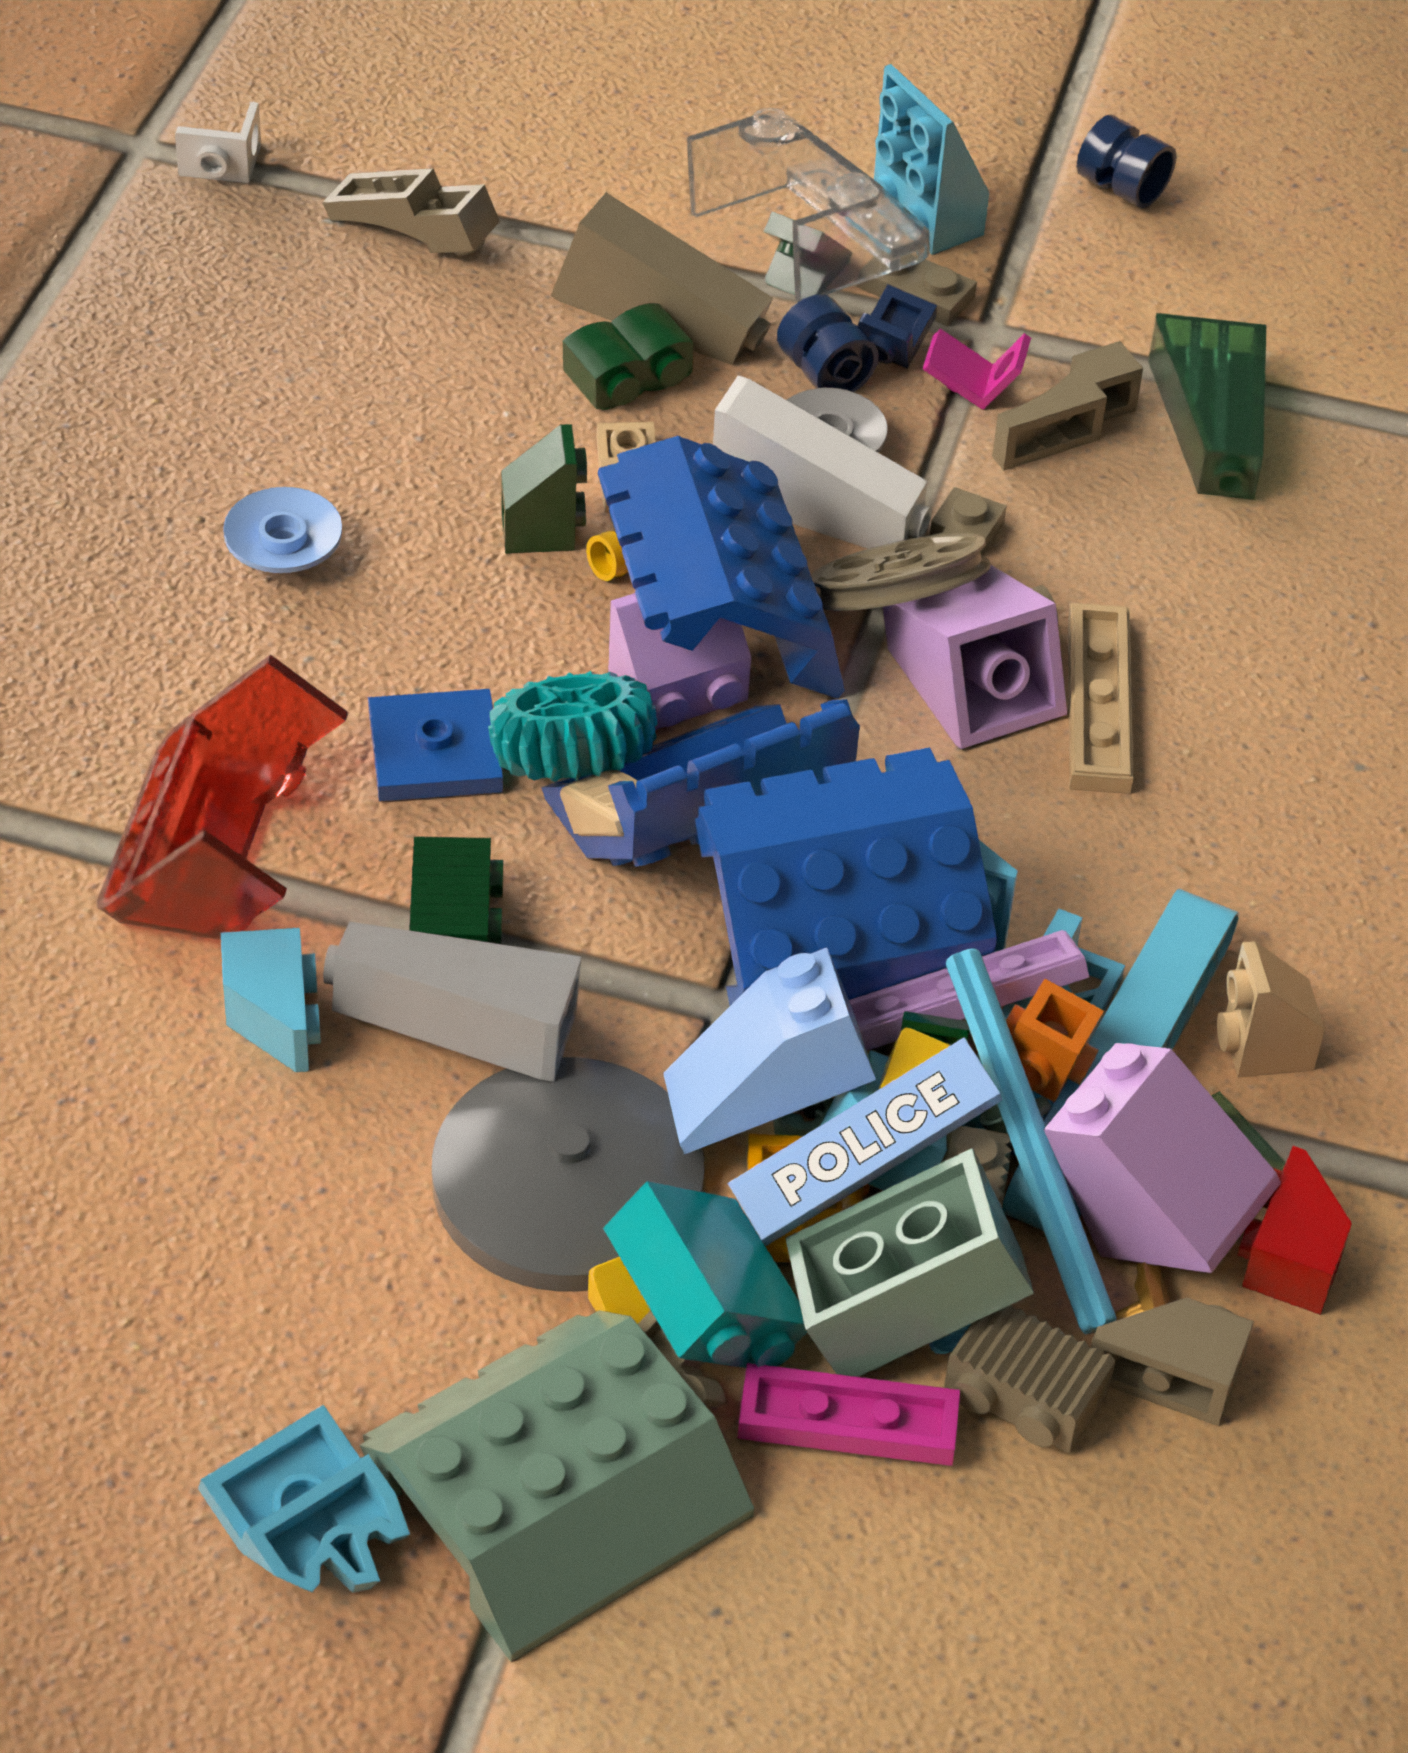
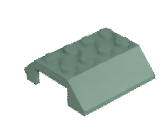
[359,1310,754,1662]

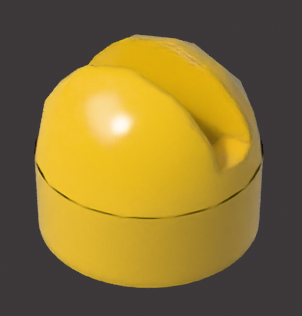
[586,531,628,581]

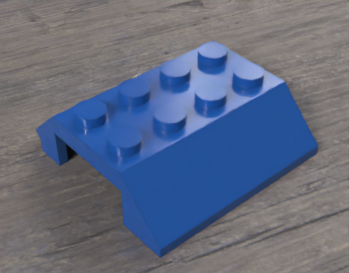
[598,436,845,699]
[541,699,860,867]
[695,747,997,1006]

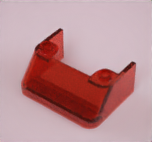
[97,654,349,940]

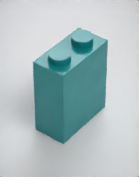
[603,1181,807,1368]

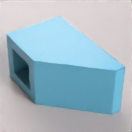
[221,928,321,1072]

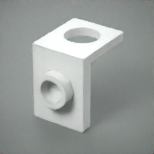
[175,102,261,183]

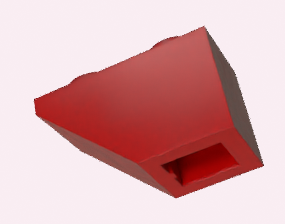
[1237,1146,1352,1315]

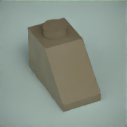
[1091,1297,1254,1426]

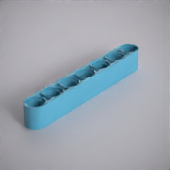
[1002,889,1239,1231]

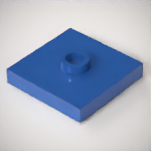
[368,689,503,801]

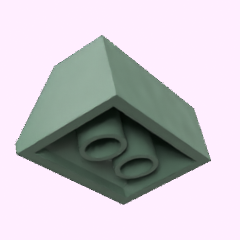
[786,1148,1034,1377]

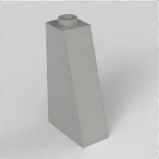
[323,922,581,1082]

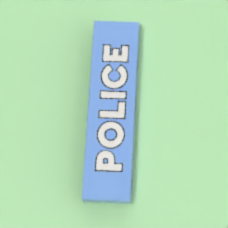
[728,1038,1003,1246]

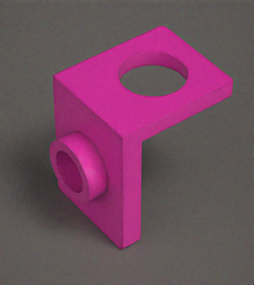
[923,329,1031,410]

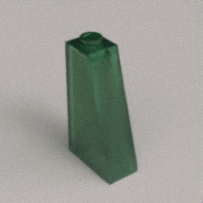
[1148,313,1267,500]

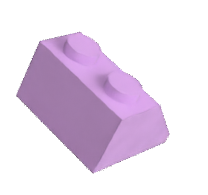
[608,593,751,730]

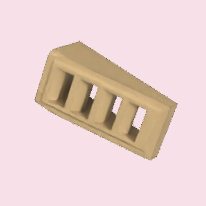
[560,770,638,836]

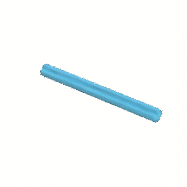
[946,948,1117,1334]

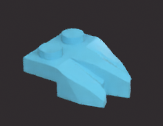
[198,1405,410,1593]

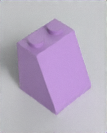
[883,565,1067,749]
[1044,1043,1280,1273]

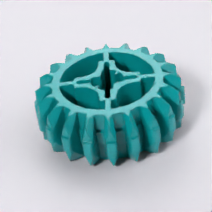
[488,671,658,782]

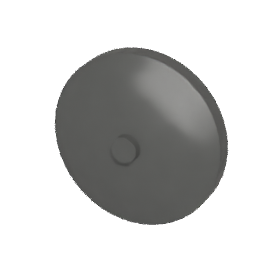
[432,1057,704,1292]

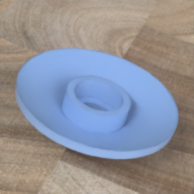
[223,487,342,573]

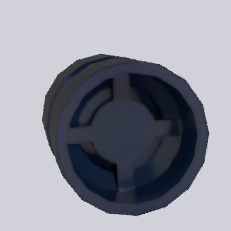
[1076,114,1177,209]
[777,294,879,392]

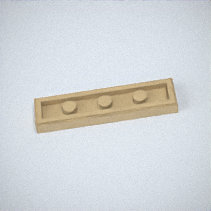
[1068,603,1133,794]

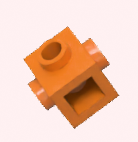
[1006,979,1104,1103]

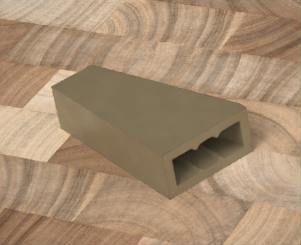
[551,193,773,365]

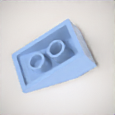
[663,948,876,1155]

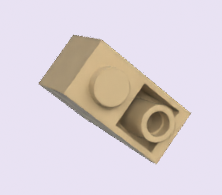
[1217,941,1325,1077]

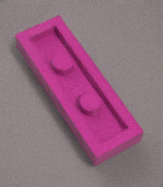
[737,1363,960,1466]

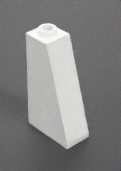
[713,375,932,549]

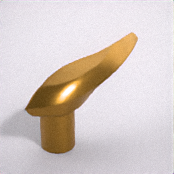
[1115,1262,1169,1321]

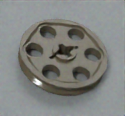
[811,533,991,611]

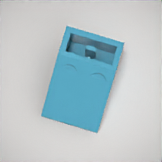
[871,64,989,255]

